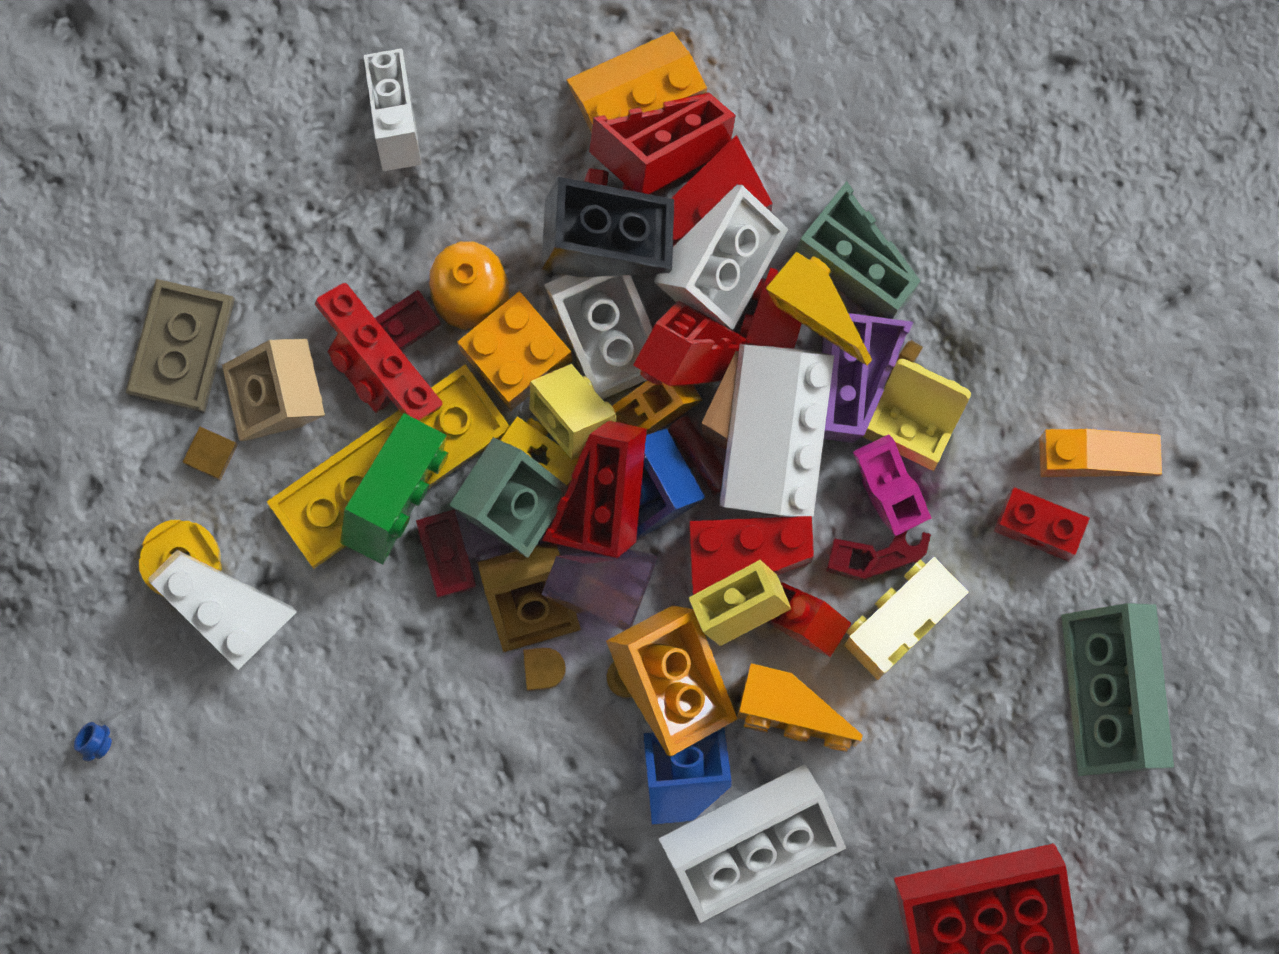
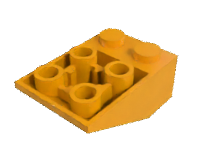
[737,663,863,752]

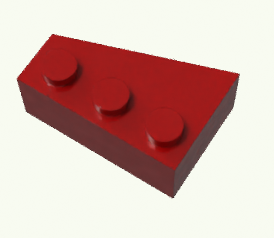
[589,92,736,194]
[671,135,773,247]
[633,300,748,386]
[542,420,647,558]
[689,516,814,608]

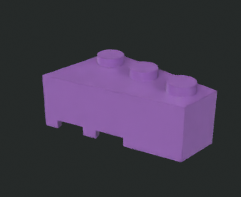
[821,313,913,443]

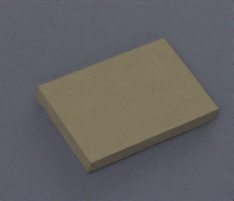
[125,279,235,413]

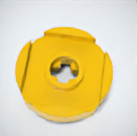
[139,520,222,597]

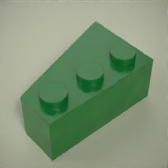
[340,413,449,565]

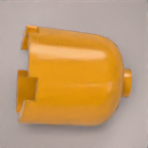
[429,241,509,330]

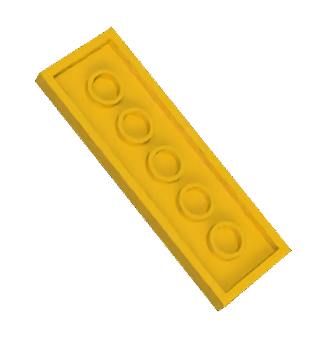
[266,364,510,569]

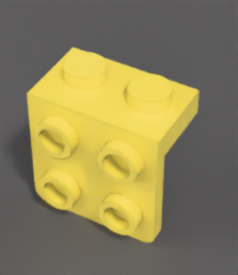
[863,359,971,471]

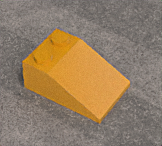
[606,605,738,756]

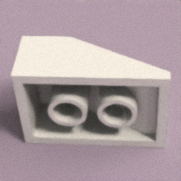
[654,184,788,330]
[544,275,653,400]

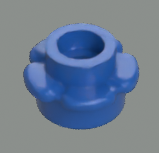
[74,722,112,762]

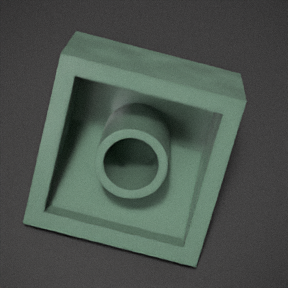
[449,437,568,558]

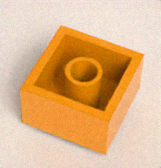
[457,291,572,411]

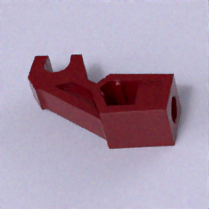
[826,530,931,582]

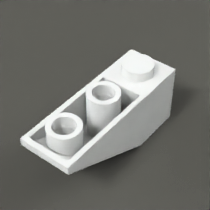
[364,48,422,171]

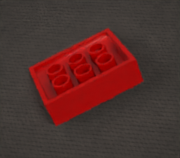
[894,843,1080,954]

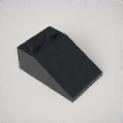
[541,177,674,277]

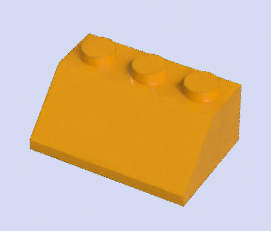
[566,31,707,133]

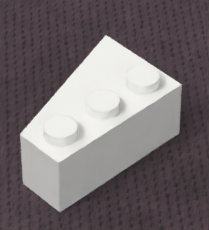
[148,550,297,670]

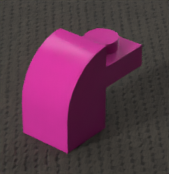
[853,434,932,536]

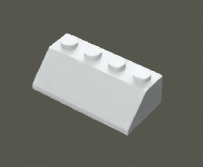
[719,344,834,517]
[658,764,846,923]

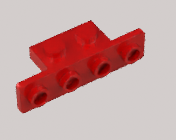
[315,283,443,421]

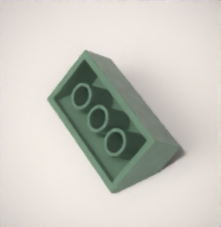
[1061,603,1174,776]

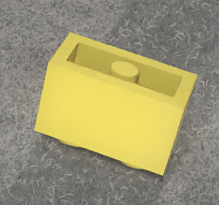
[529,364,617,460]
[688,560,791,646]

